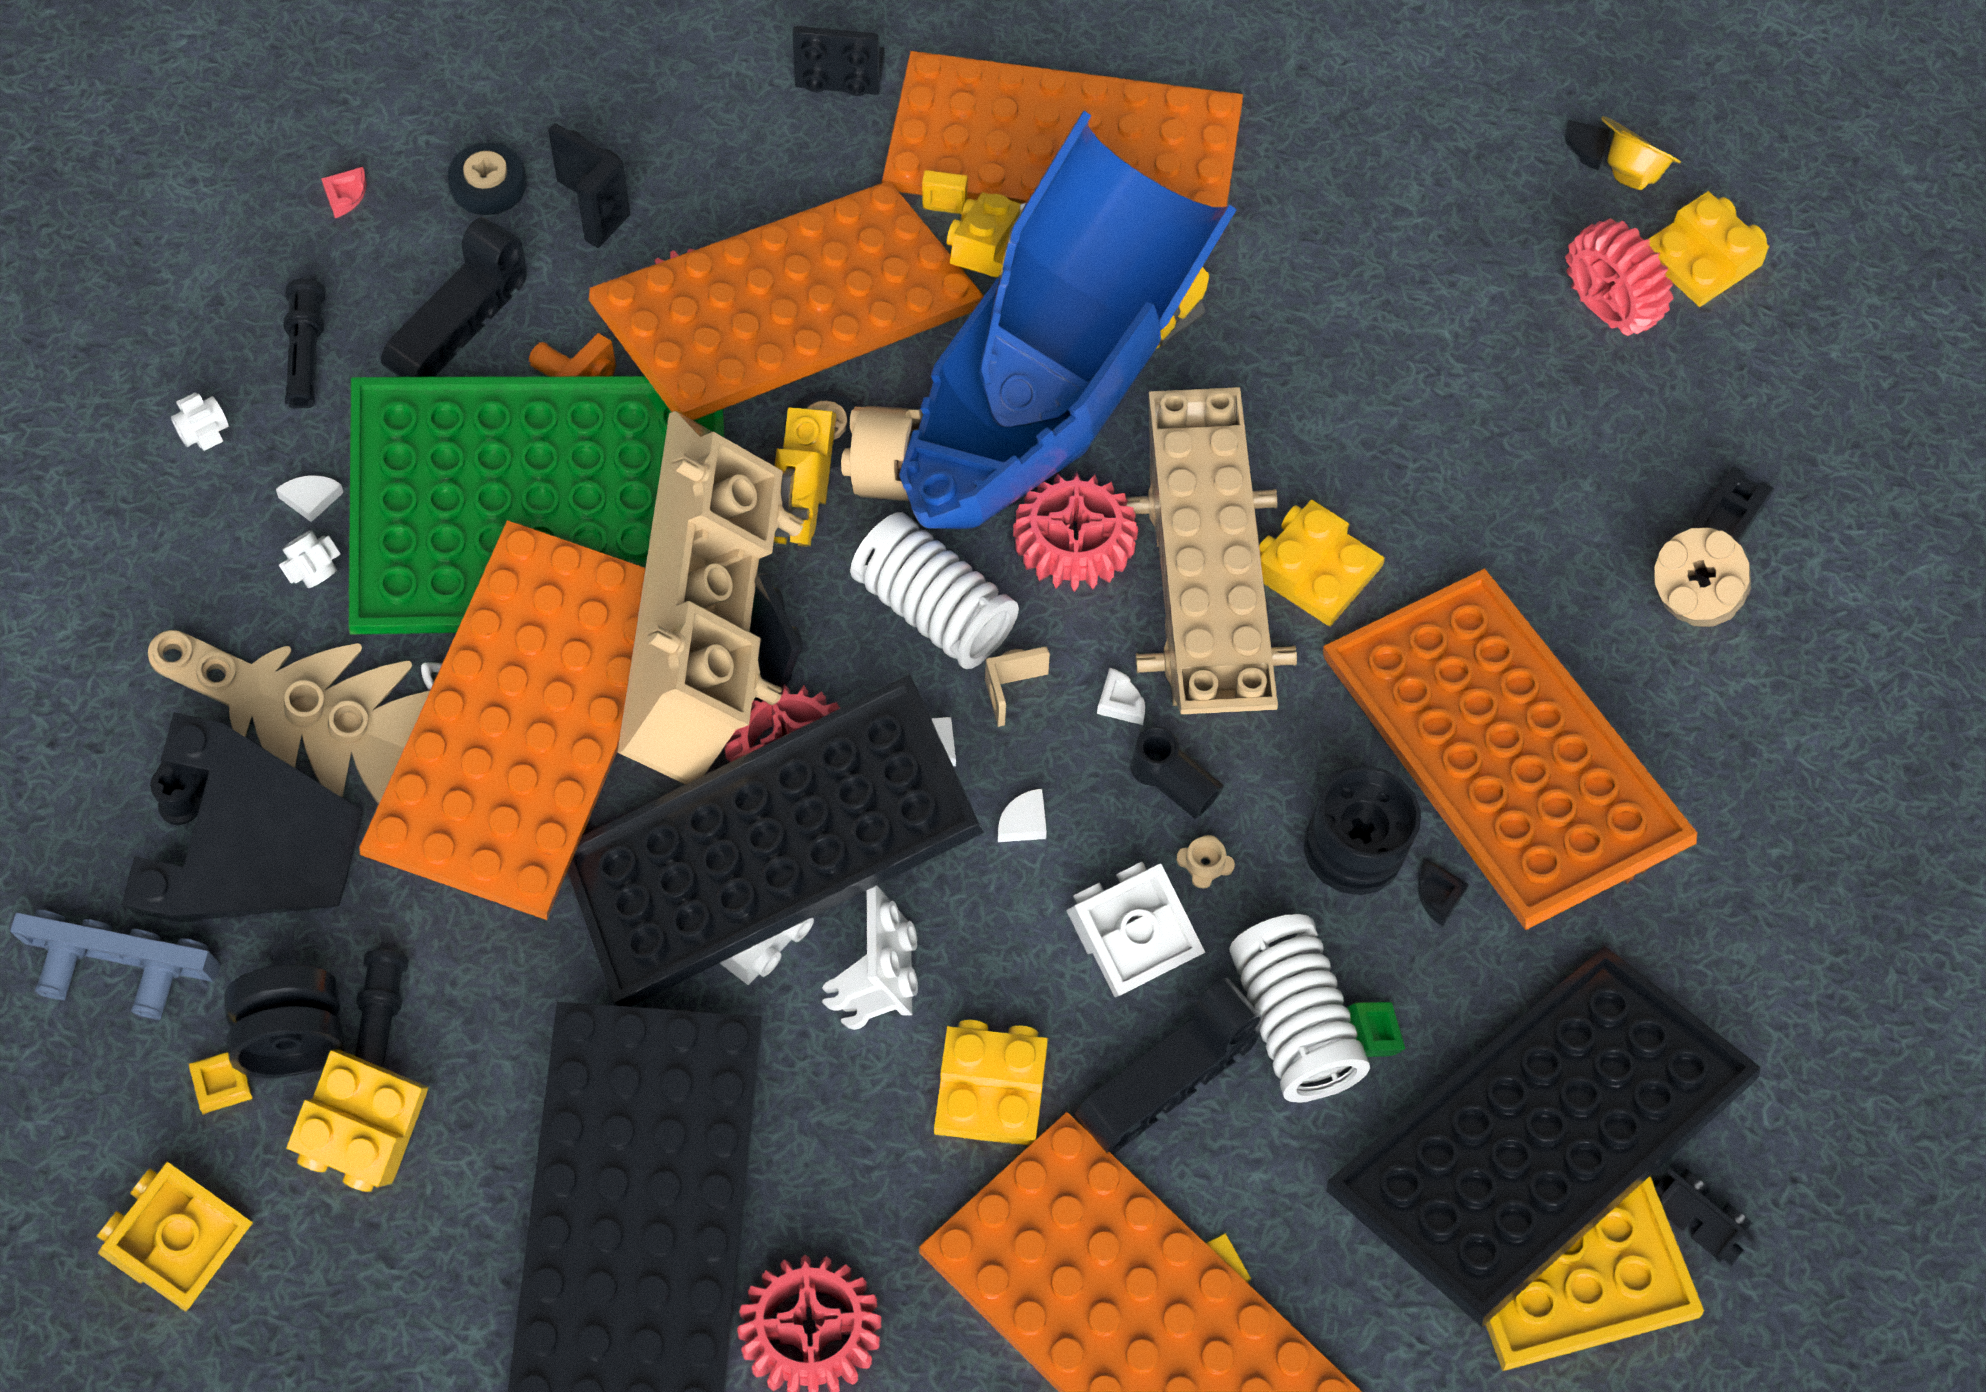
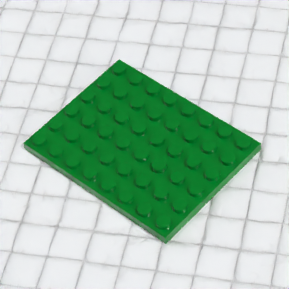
[349,376,724,634]

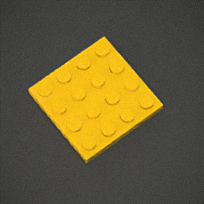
[1485,1176,1704,1371]

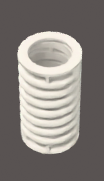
[850,512,1019,669]
[1229,914,1370,1103]

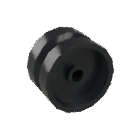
[224,965,344,1078]

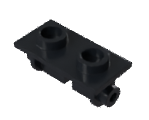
[1655,1168,1755,1265]

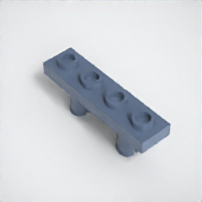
[10,910,221,1020]

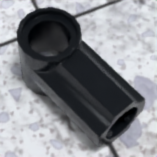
[1130,727,1224,819]

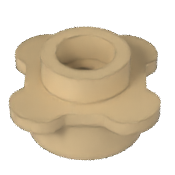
[1176,835,1235,889]

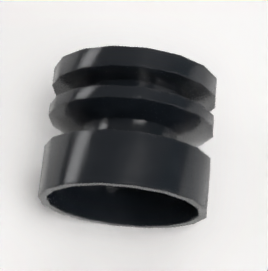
[1304,766,1421,895]

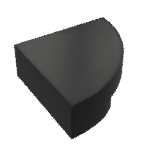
[1565,120,1610,170]
[1418,860,1469,927]

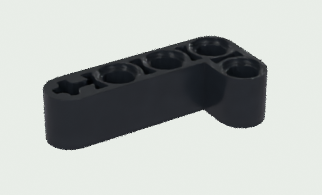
[381,217,527,377]
[1074,978,1263,1155]

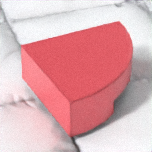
[321,167,367,218]

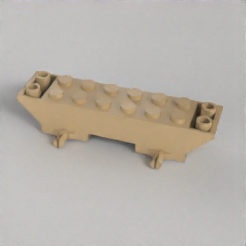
[1126,387,1297,714]
[618,411,804,784]

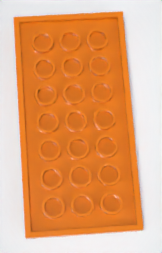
[882,51,1244,235]
[589,181,984,420]
[359,520,646,920]
[1323,568,1697,930]
[919,1112,1362,1392]

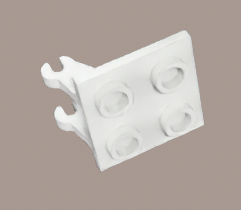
[822,886,918,1030]

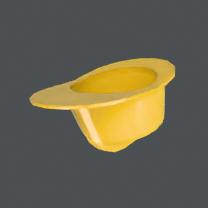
[1601,116,1681,190]

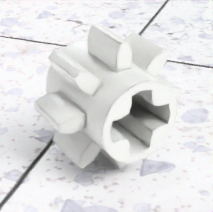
[171,392,229,451]
[279,530,341,588]

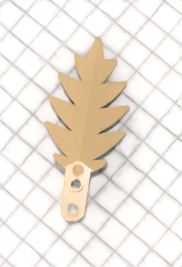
[148,630,430,804]

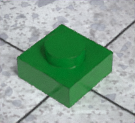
[1347,1002,1406,1057]

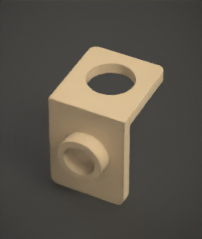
[985,647,1050,727]

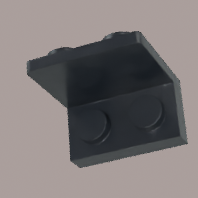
[792,26,885,96]
[548,123,630,249]
[749,573,802,702]

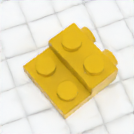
[1649,191,1769,307]
[947,192,1021,278]
[1259,499,1385,627]
[934,1020,1048,1146]
[287,1049,429,1192]
[97,1162,253,1312]

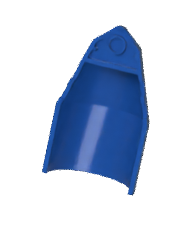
[978,111,1237,427]
[899,275,1161,529]

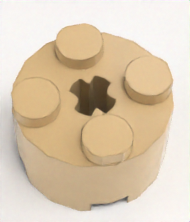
[841,406,923,501]
[1655,528,1751,627]

